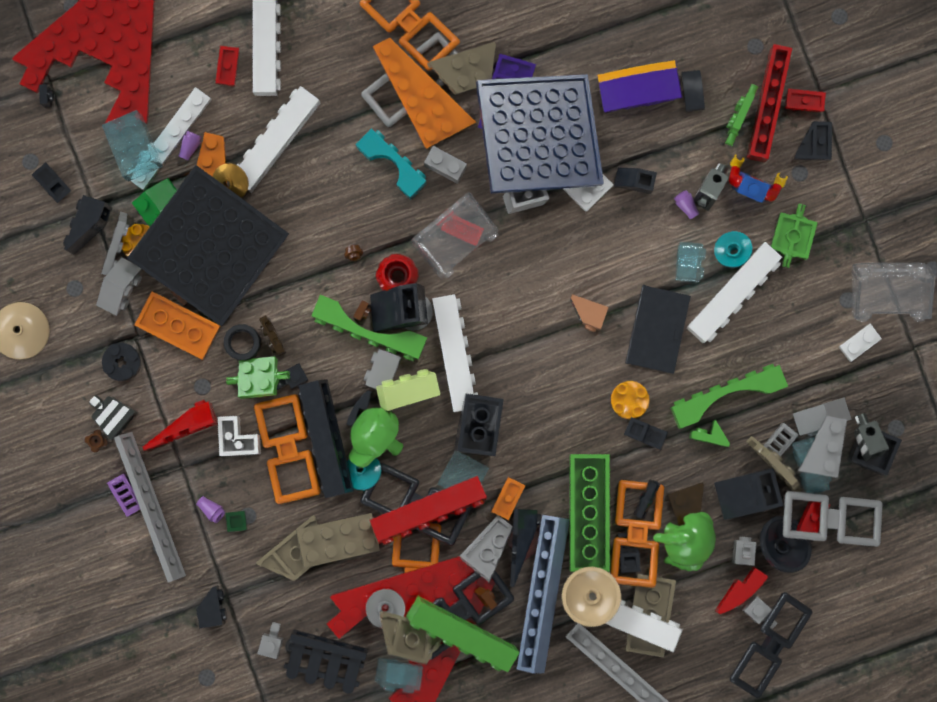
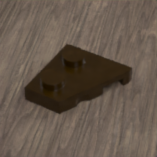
[259,315,286,356]
[667,482,704,526]

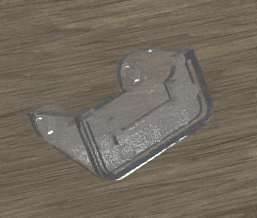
[411,192,499,279]
[852,263,936,322]

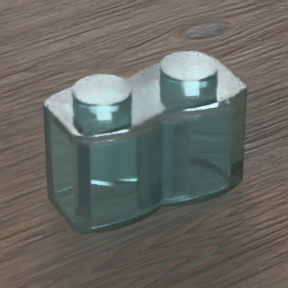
[675,242,706,283]

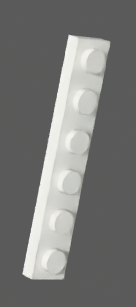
[128,87,212,190]

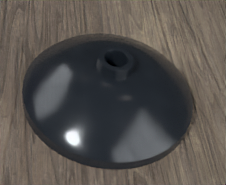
[760,516,812,573]

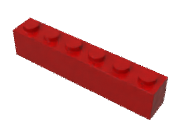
[746,44,792,163]
[369,476,487,545]

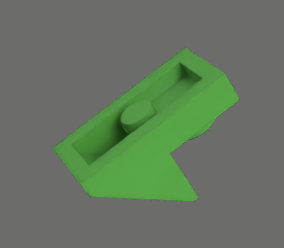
[689,420,730,447]

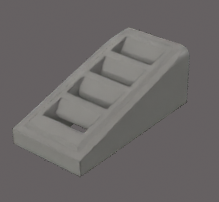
[763,423,798,456]

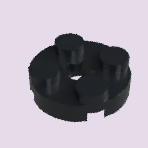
[102,343,141,381]

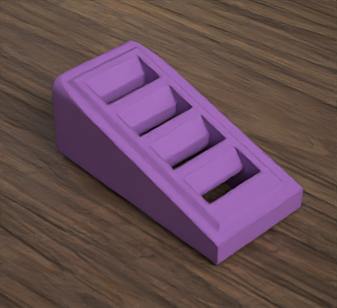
[107,474,141,517]

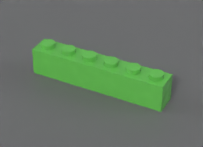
[406,596,520,672]

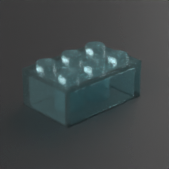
[102,110,163,182]

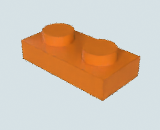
[491,477,525,520]

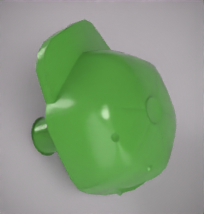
[349,408,403,468]

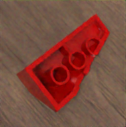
[143,400,218,451]

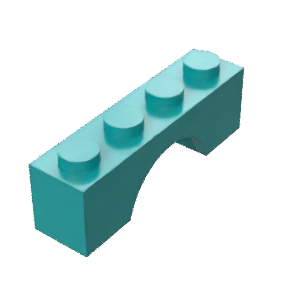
[355,128,427,200]

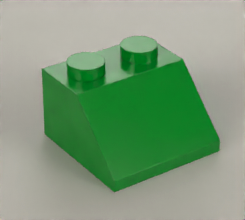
[132,178,177,227]

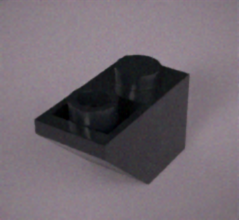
[614,167,657,194]
[196,585,227,629]

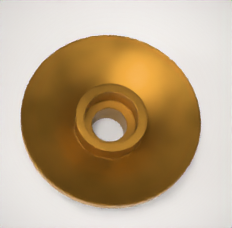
[213,163,249,198]

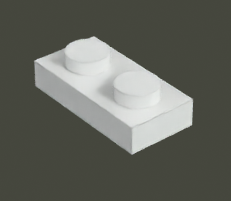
[839,324,882,362]

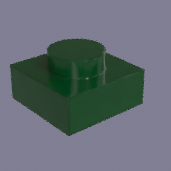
[225,511,248,532]

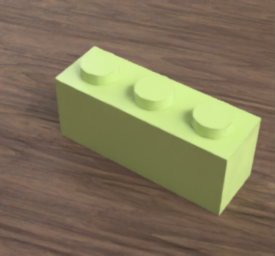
[376,369,440,411]

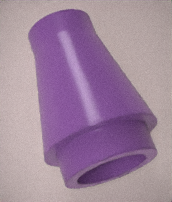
[179,131,201,161]
[674,190,699,219]
[196,496,225,523]

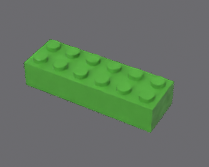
[569,454,610,572]

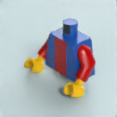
[729,154,788,203]

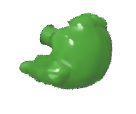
[653,512,716,571]

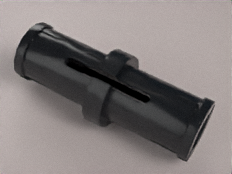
[634,479,661,519]

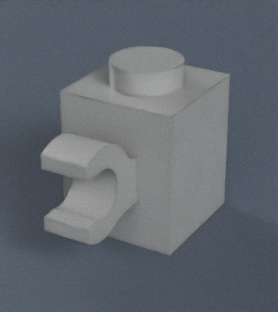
[732,537,756,565]
[741,595,778,629]
[258,622,284,659]

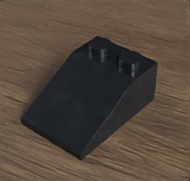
[454,393,504,457]

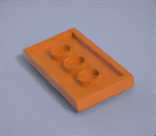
[134,291,221,360]

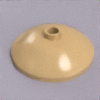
[0,302,50,360]
[562,567,621,627]

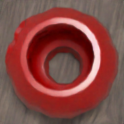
[376,254,419,291]

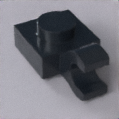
[277,363,308,390]

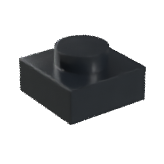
[39,84,54,107]

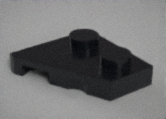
[794,121,832,161]

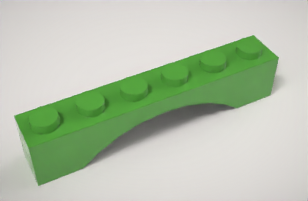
[312,295,427,362]
[670,364,788,429]

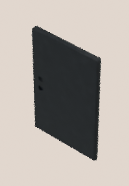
[625,285,691,374]

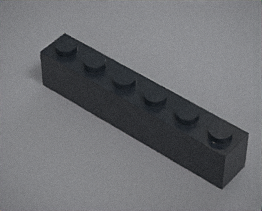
[298,379,354,498]

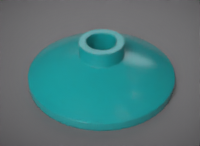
[714,231,753,268]
[347,458,381,490]

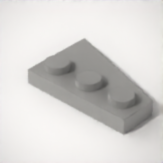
[101,212,129,275]
[798,416,847,478]
[460,515,513,582]

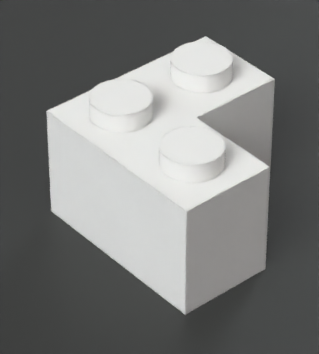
[218,416,261,456]

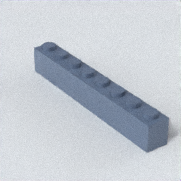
[517,515,570,673]

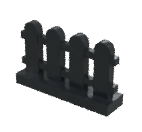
[284,629,368,694]

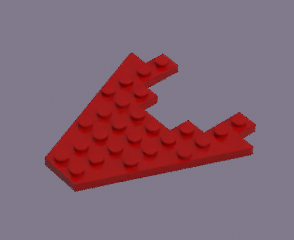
[12,0,155,134]
[326,556,495,702]

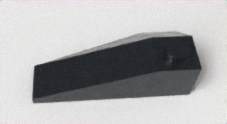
[510,508,541,587]

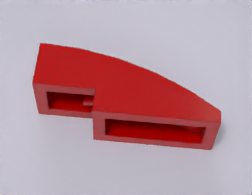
[715,567,768,614]

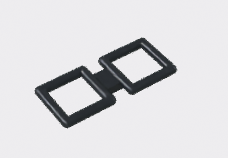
[360,462,472,546]
[430,571,514,660]
[729,592,813,698]

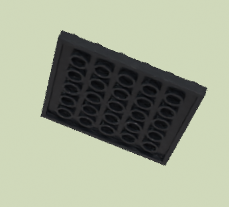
[127,165,289,326]

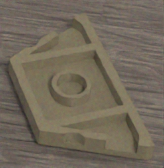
[427,42,496,95]
[746,436,802,492]
[256,515,318,581]
[379,611,443,664]

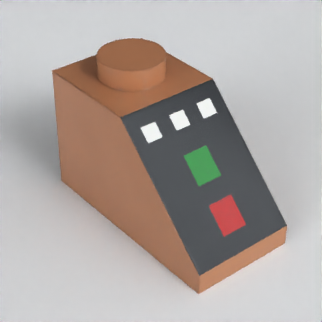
[570,294,608,332]

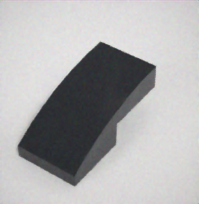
[681,70,705,112]
[31,162,72,203]
[346,391,372,426]
[624,417,668,450]
[617,532,641,573]

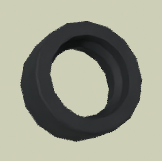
[224,324,261,361]

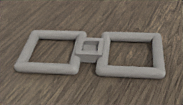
[361,32,458,127]
[783,491,883,547]

